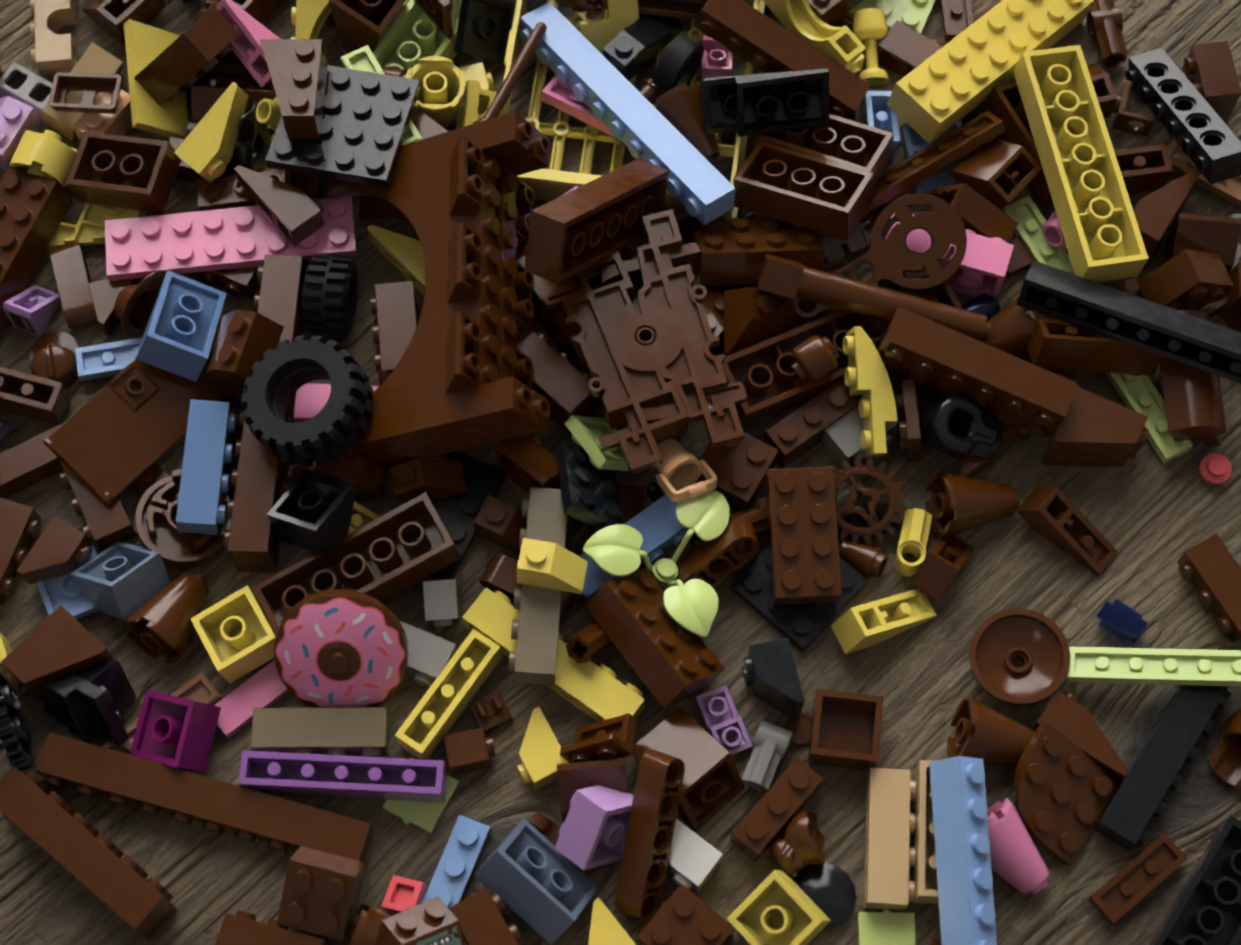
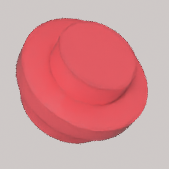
[1199,453,1232,485]

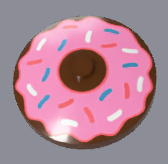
[274,589,409,708]

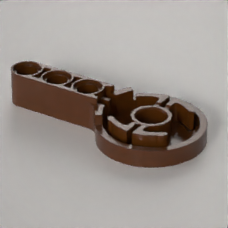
[793,193,967,318]
[135,390,245,568]

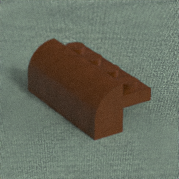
[1160,310,1227,448]

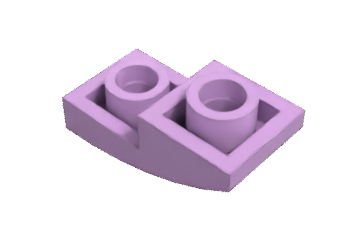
[694,685,752,755]

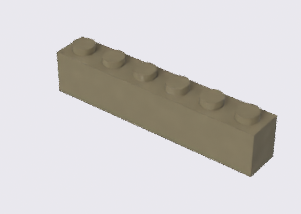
[508,487,567,685]

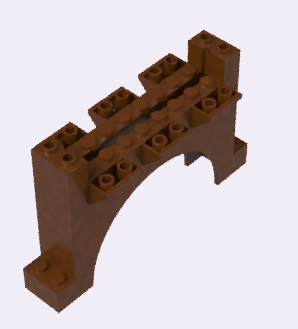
[315,111,551,503]

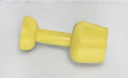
[852,8,888,86]

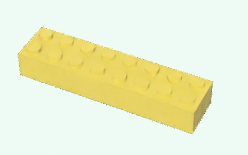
[887,0,1093,144]
[1013,45,1149,282]

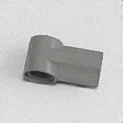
[742,720,794,792]

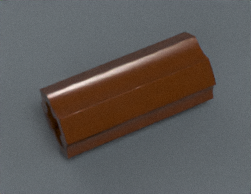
[566,620,613,664]

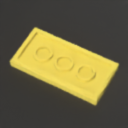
[124,19,189,139]

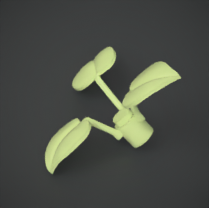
[583,491,730,637]

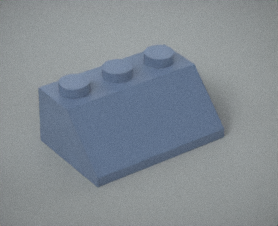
[474,818,599,945]

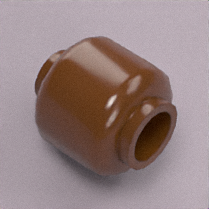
[791,335,840,383]

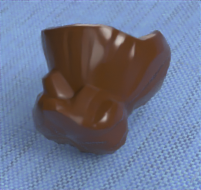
[771,809,826,878]

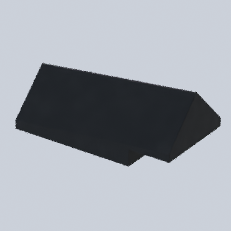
[699,68,829,137]

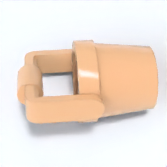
[656,439,717,502]

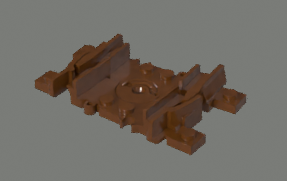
[540,209,747,475]

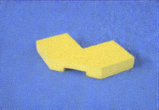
[579,0,639,51]

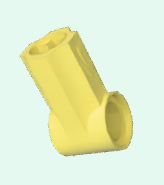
[894,508,933,577]

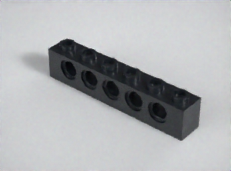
[1125,48,1241,184]

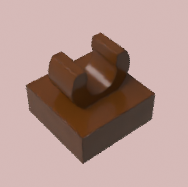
[468,689,513,734]

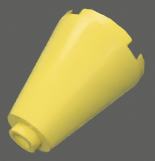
[405,55,466,129]

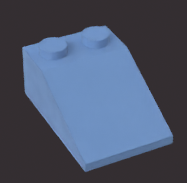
[136,270,227,382]

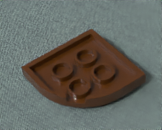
[1014,722,1121,865]

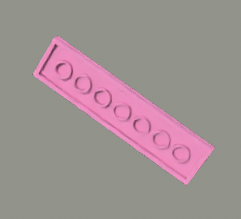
[105,196,357,281]

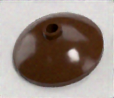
[969,608,1070,706]

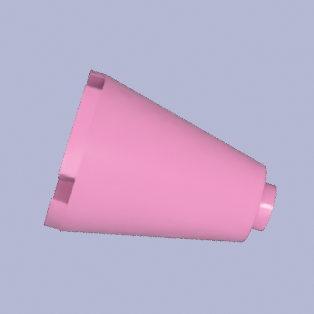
[987,798,1049,895]

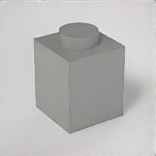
[423,579,460,626]

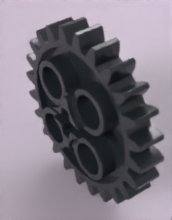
[0,667,34,772]

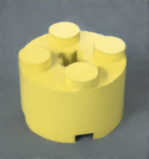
[9,130,78,191]

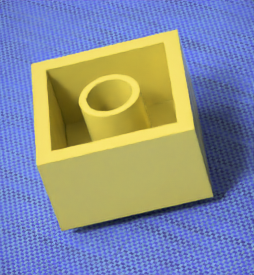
[191,585,276,684]
[726,870,831,945]

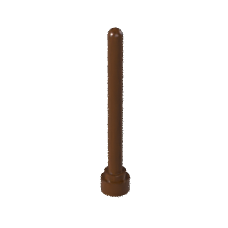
[473,22,547,124]

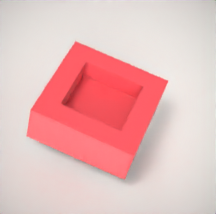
[381,875,427,914]

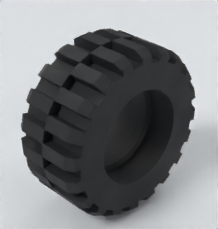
[241,335,374,467]

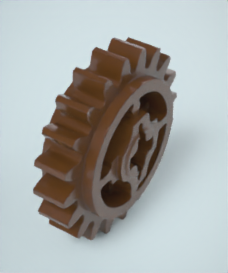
[833,456,908,545]

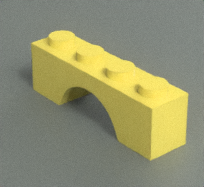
[762,0,866,69]

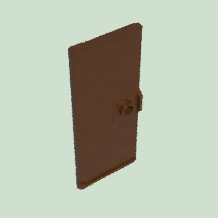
[43,360,240,506]

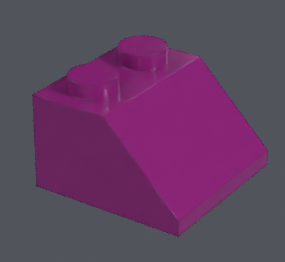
[130,690,221,773]

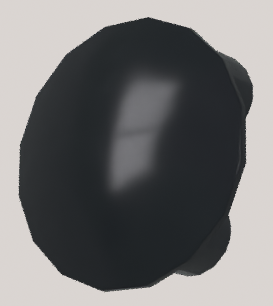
[792,862,857,930]

